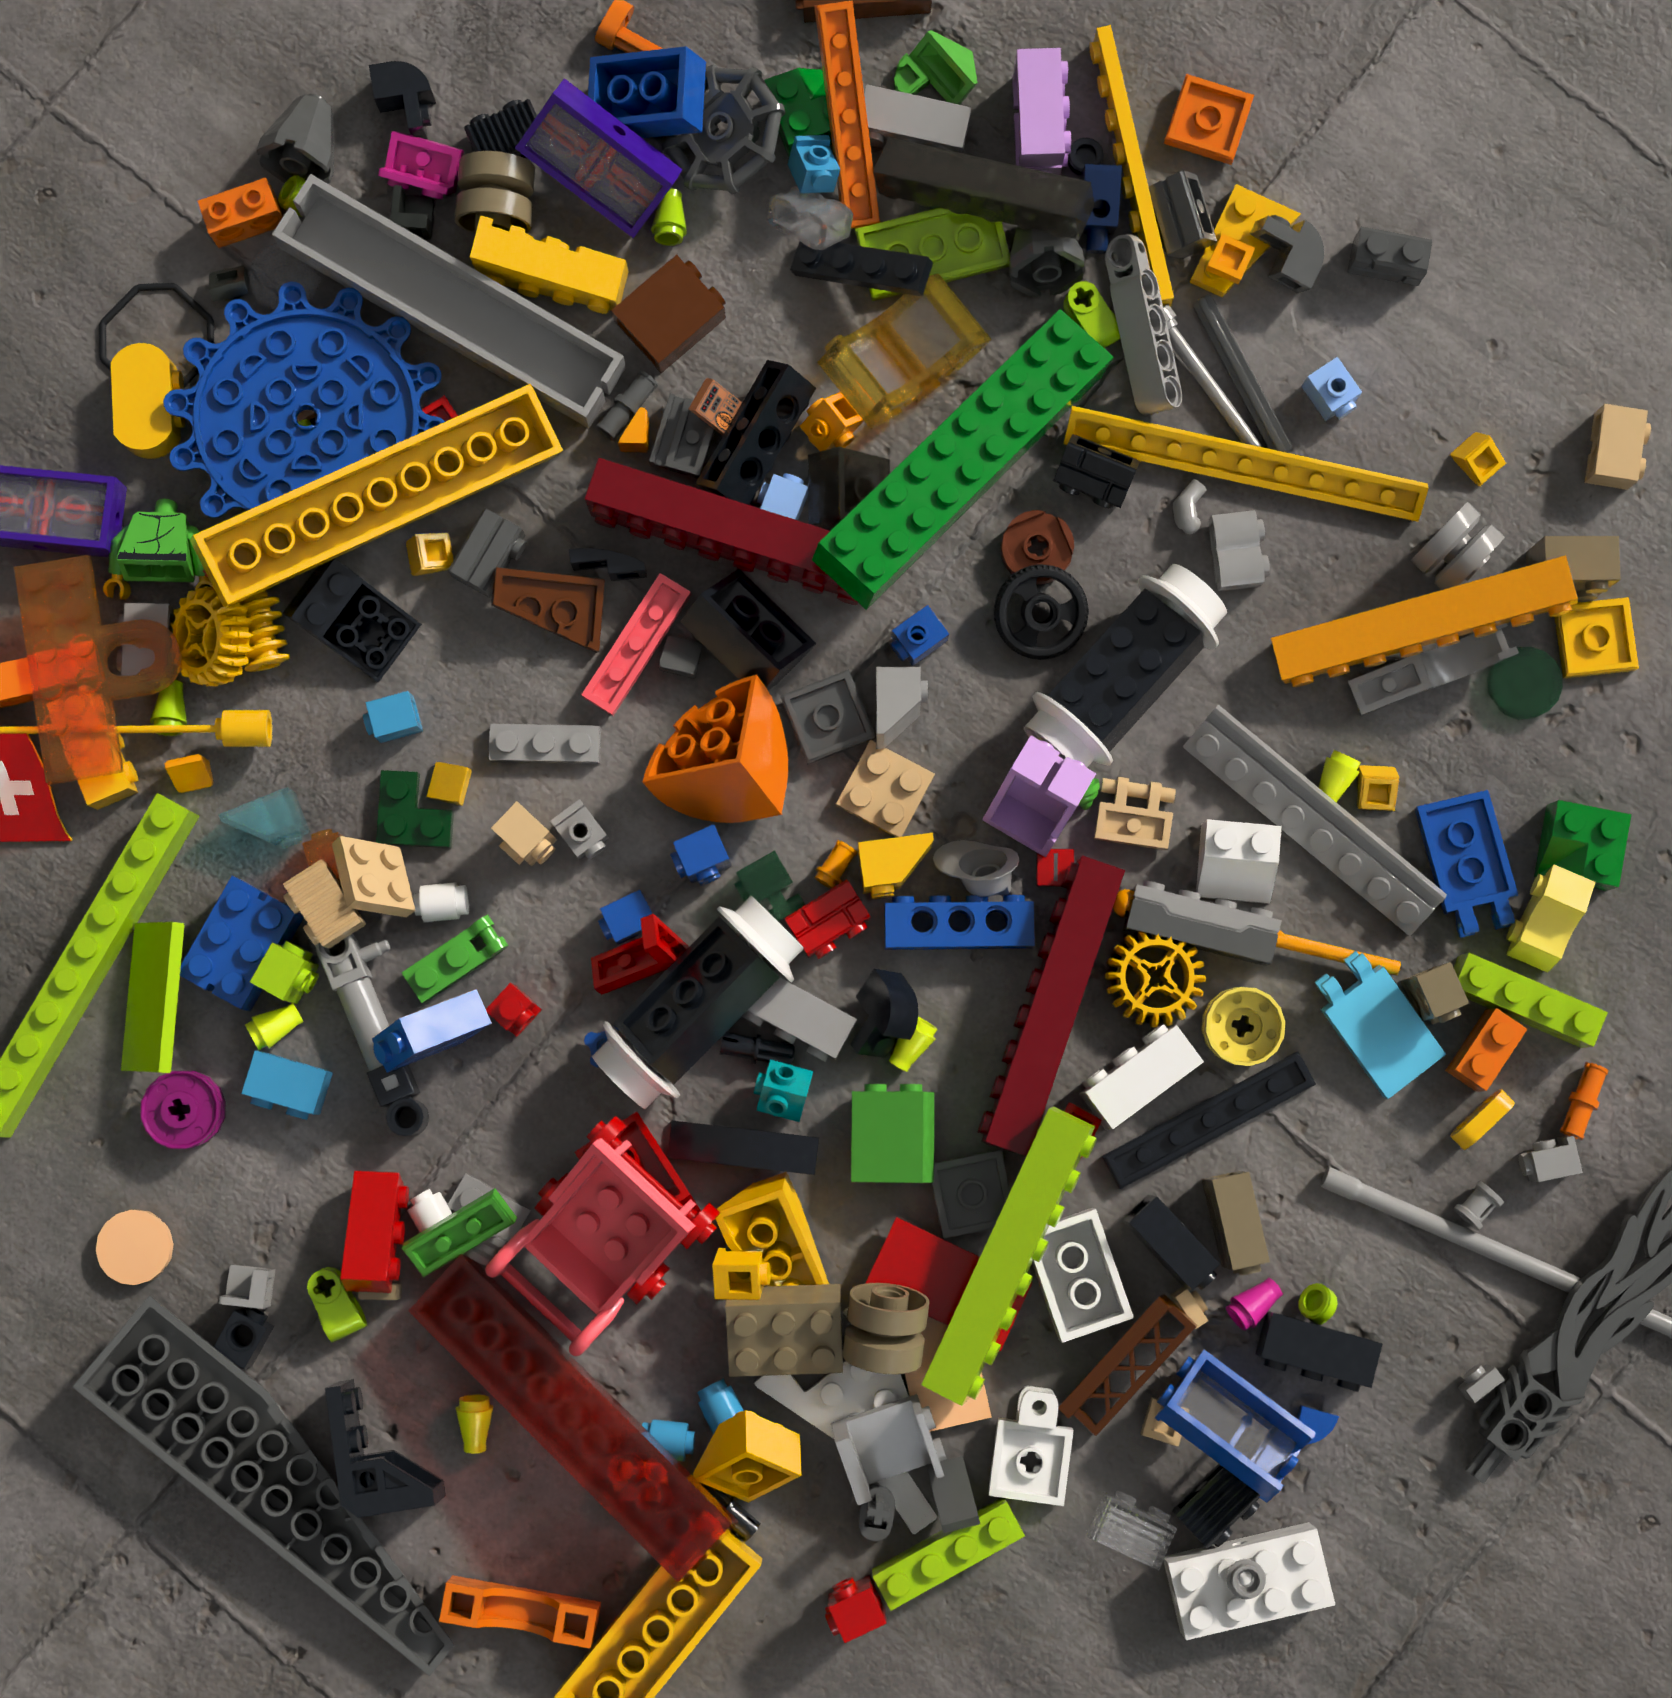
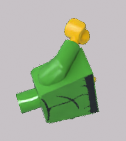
[103,499,213,600]

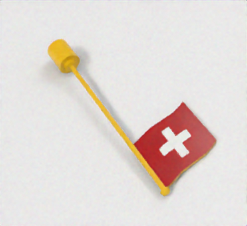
[0,710,272,842]

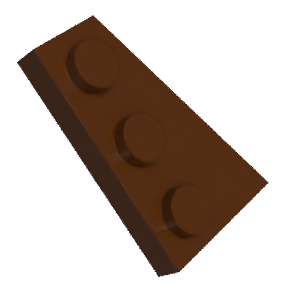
[491,567,605,653]

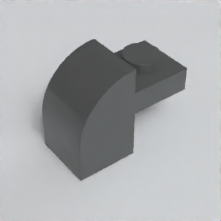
[1250,215,1324,293]

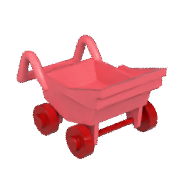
[485,1116,720,1357]

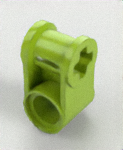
[1063,281,1121,349]
[307,1267,367,1343]

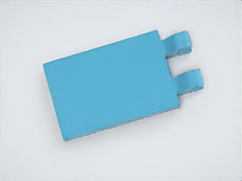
[1314,951,1446,1099]

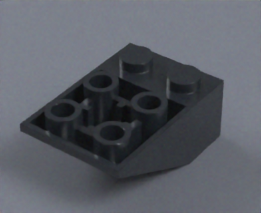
[283,558,422,683]

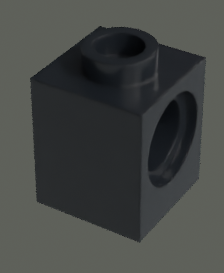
[214,1307,274,1369]

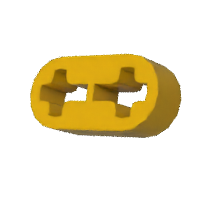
[1450,1089,1515,1150]

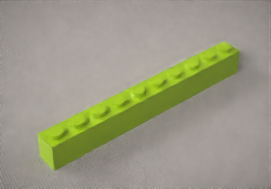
[0,793,200,1138]

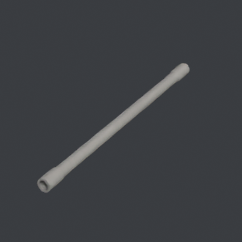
[1320,1167,1672,1340]

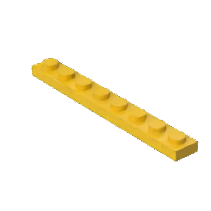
[1089,25,1174,307]

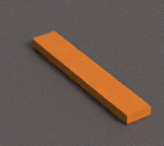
[814,0,880,230]

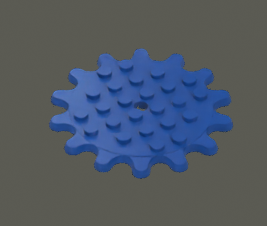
[163,281,445,518]

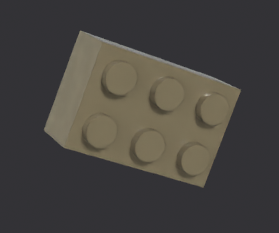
[725,1284,843,1377]

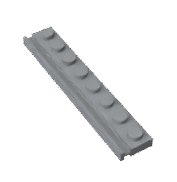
[1183,705,1447,936]

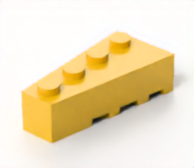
[470,215,629,314]

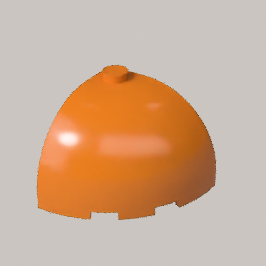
[642,675,788,823]

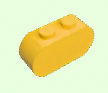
[111,343,185,459]

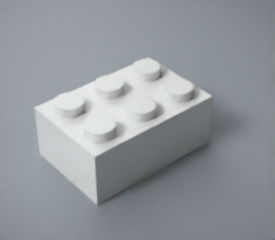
[1079,1024,1204,1130]
[1032,1208,1134,1343]

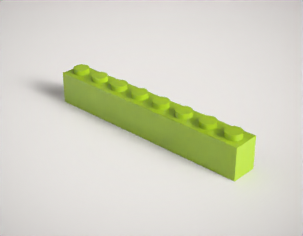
[921,1107,1097,1406]

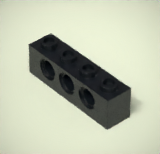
[695,360,816,505]

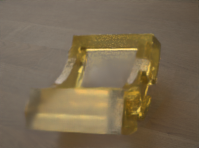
[817,273,992,429]

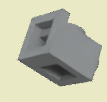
[550,799,609,860]
[1518,1136,1583,1182]

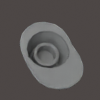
[933,840,1019,897]

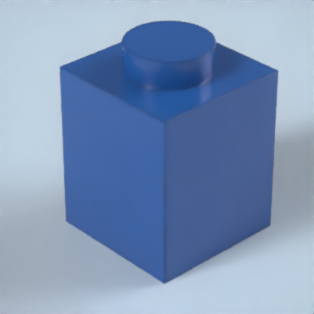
[598,890,652,945]

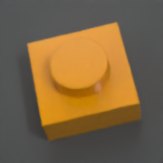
[1206,233,1255,285]

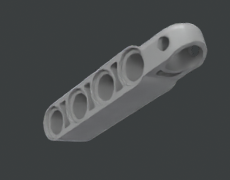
[1105,234,1182,416]

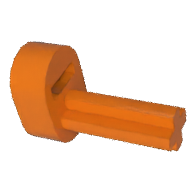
[594,0,663,53]

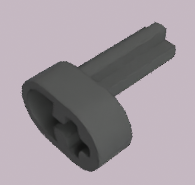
[859,1485,895,1541]

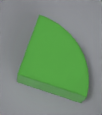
[894,53,930,95]

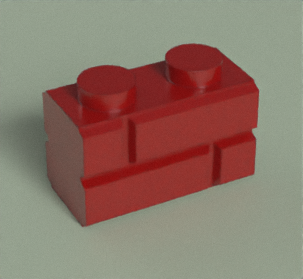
[784,879,871,959]

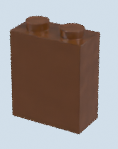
[611,255,726,373]

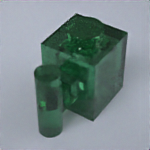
[734,850,805,922]

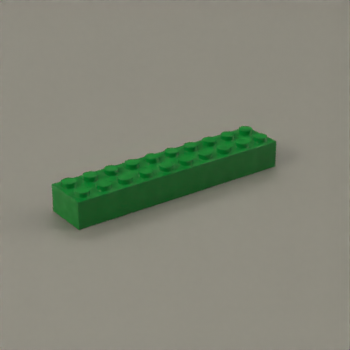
[812,309,1114,610]

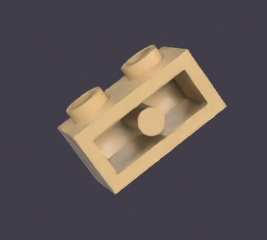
[491,801,557,866]

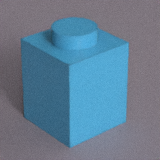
[363,691,423,743]

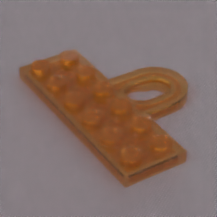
[14,555,182,785]

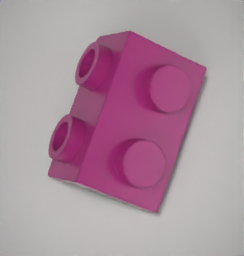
[378,131,464,199]

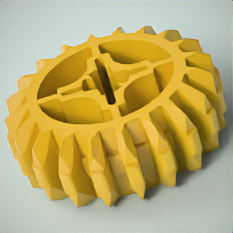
[169,586,253,686]
[1105,931,1206,1028]

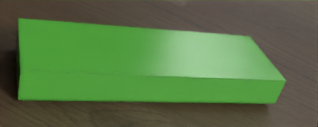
[401,1188,517,1277]

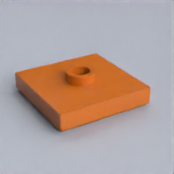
[1163,74,1254,165]

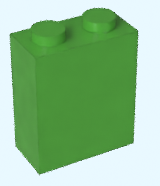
[851,1084,934,1183]

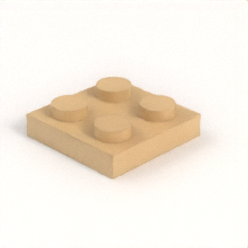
[836,740,935,837]
[332,836,415,918]

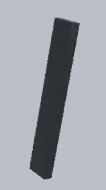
[1102,1051,1316,1189]

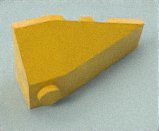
[716,1172,829,1286]

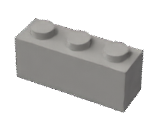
[864,84,972,162]
[741,978,857,1062]

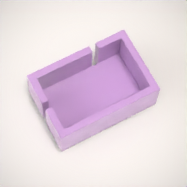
[1012,48,1071,181]
[982,736,1096,857]

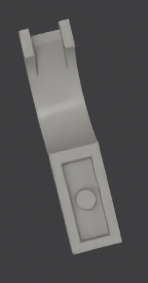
[1347,623,1519,716]

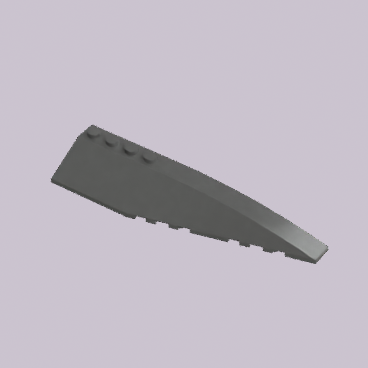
[72,1295,454,1676]

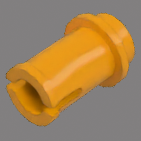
[814,840,857,889]

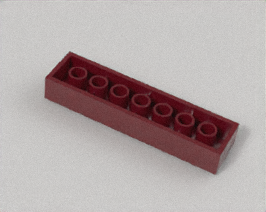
[585,458,858,605]
[977,855,1125,1157]

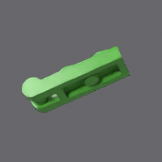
[402,915,509,1004]

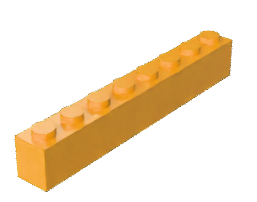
[1271,555,1578,687]

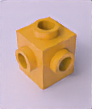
[800,391,866,454]

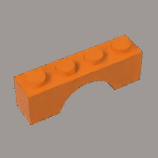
[439,1575,601,1649]

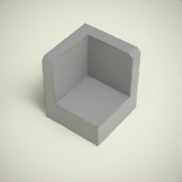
[218,1265,276,1309]

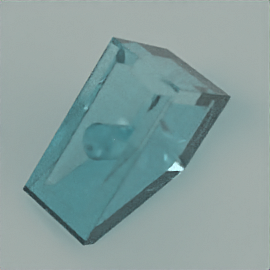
[218,787,310,848]

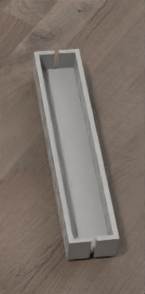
[272,174,626,429]

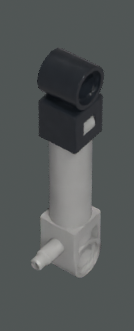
[315,934,429,1136]

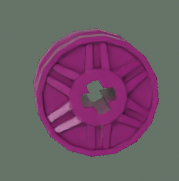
[140,1071,226,1149]

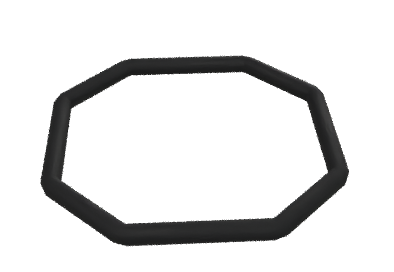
[99,283,214,387]

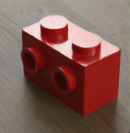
[825,1575,887,1643]

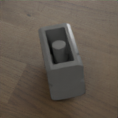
[1149,170,1217,259]
[1348,226,1432,286]
[448,508,527,598]

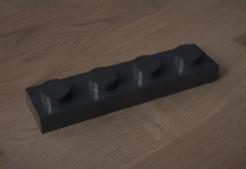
[790,237,933,296]

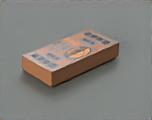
[689,378,742,436]

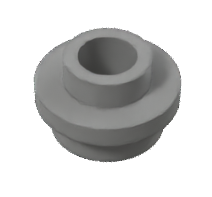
[1226,1559,1266,1599]

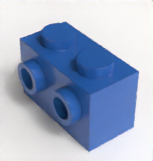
[670,824,732,886]

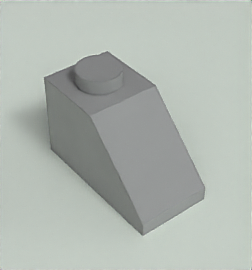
[876,667,928,749]

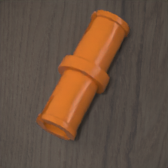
[1559,1062,1609,1140]

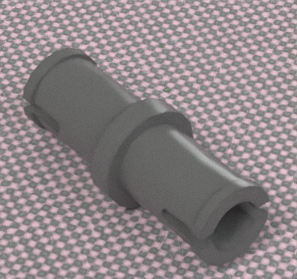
[596,371,658,441]

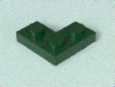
[376,770,454,848]

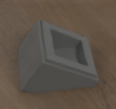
[658,635,703,679]

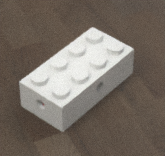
[1162,1522,1335,1640]

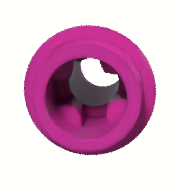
[1226,1278,1283,1331]

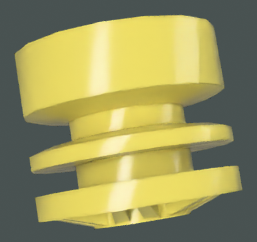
[1201,987,1285,1066]

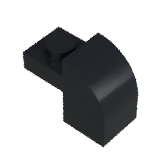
[369,61,436,140]
[851,969,918,1058]

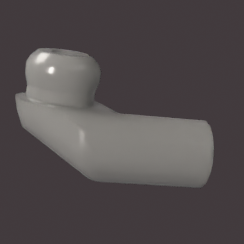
[1172,479,1207,534]

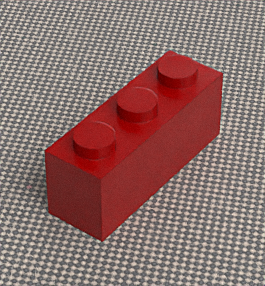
[340,1171,409,1293]

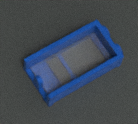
[1155,1349,1316,1503]

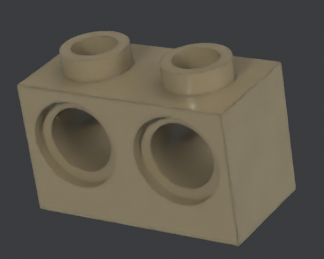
[1401,962,1469,1025]

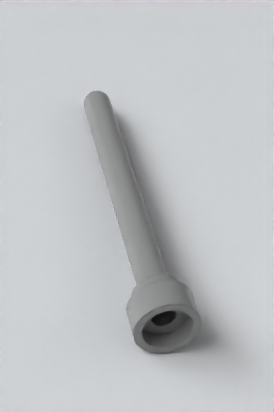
[1163,304,1261,447]

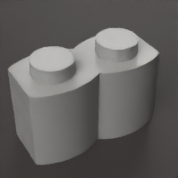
[1208,510,1270,592]

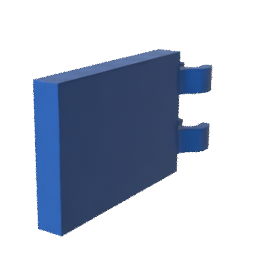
[1414,790,1518,938]

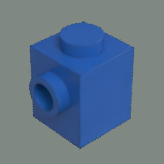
[890,605,949,666]

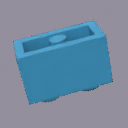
[241,1050,333,1120]

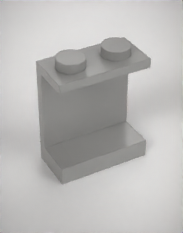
[831,1394,947,1505]

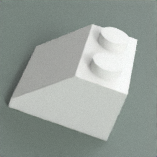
[1196,819,1282,904]

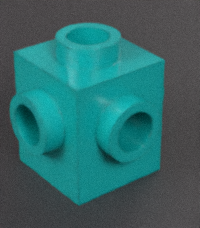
[753,1059,813,1122]

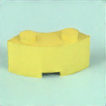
[1506,864,1595,973]

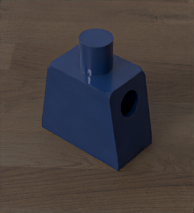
[1078,164,1122,254]

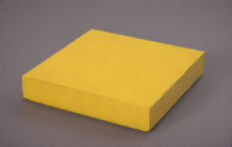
[1554,597,1639,678]

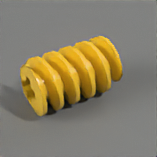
[241,591,290,672]

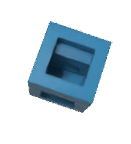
[787,135,840,193]

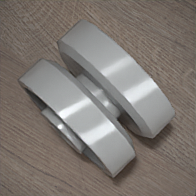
[1410,502,1505,590]

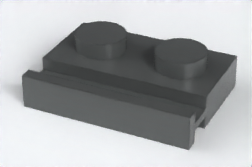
[649,393,715,479]

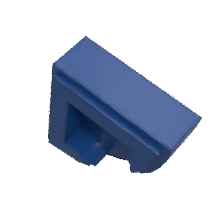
[1294,1405,1339,1444]

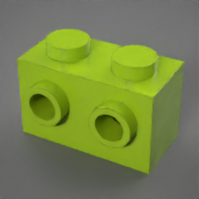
[250,941,319,1004]

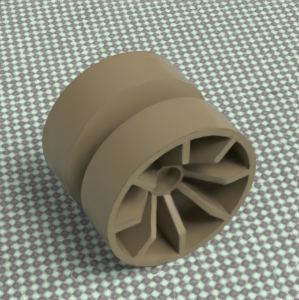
[455,151,535,234]
[842,1283,929,1374]

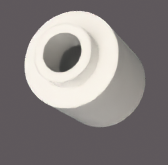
[413,882,469,922]
[407,1189,452,1233]

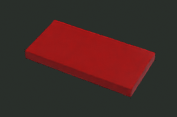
[865,1217,1033,1351]

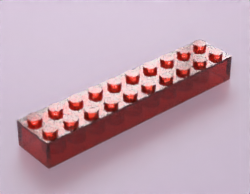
[408,1255,739,1582]

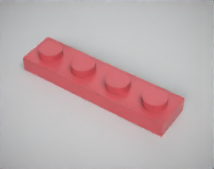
[581,573,692,716]

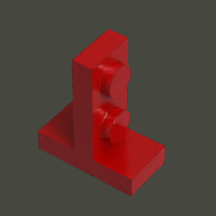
[591,914,689,995]

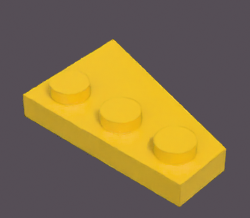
[1190,184,1301,297]

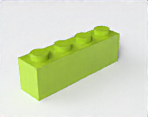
[1453,953,1608,1048]
[872,1498,1025,1611]

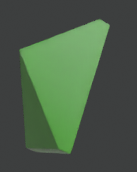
[909,30,978,105]

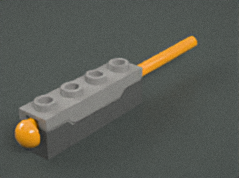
[1113,881,1401,976]

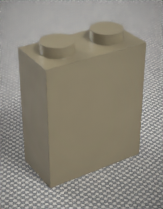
[1202,1171,1270,1275]

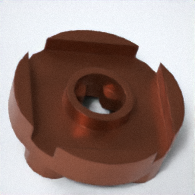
[1001,510,1074,585]

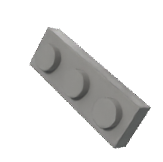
[489,724,601,764]

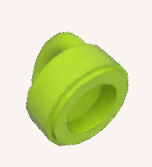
[278,175,306,217]
[1298,1283,1338,1325]

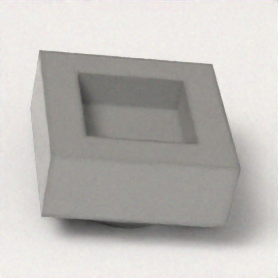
[1457,1364,1505,1403]

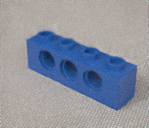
[884,895,1035,950]

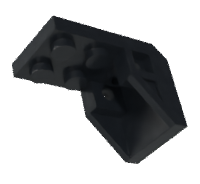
[325,1379,446,1518]

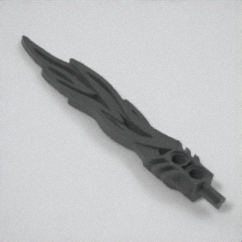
[1465,1166,1672,1484]

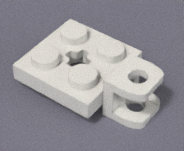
[988,1386,1074,1506]

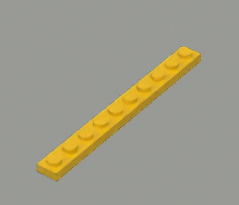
[1063,406,1429,522]

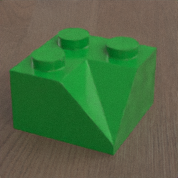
[764,68,832,158]
[1534,800,1632,891]

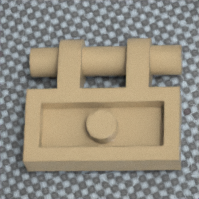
[1094,777,1176,850]

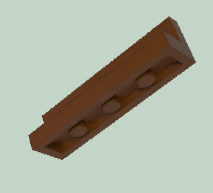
[1058,1294,1198,1436]

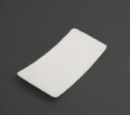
[878,1472,937,1534]

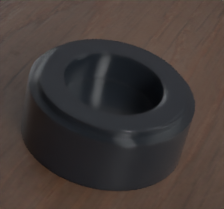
[1068,138,1104,176]

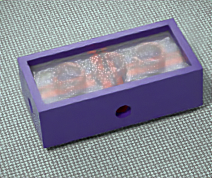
[515,78,683,238]
[0,465,127,557]

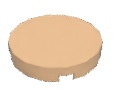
[96,1209,174,1285]

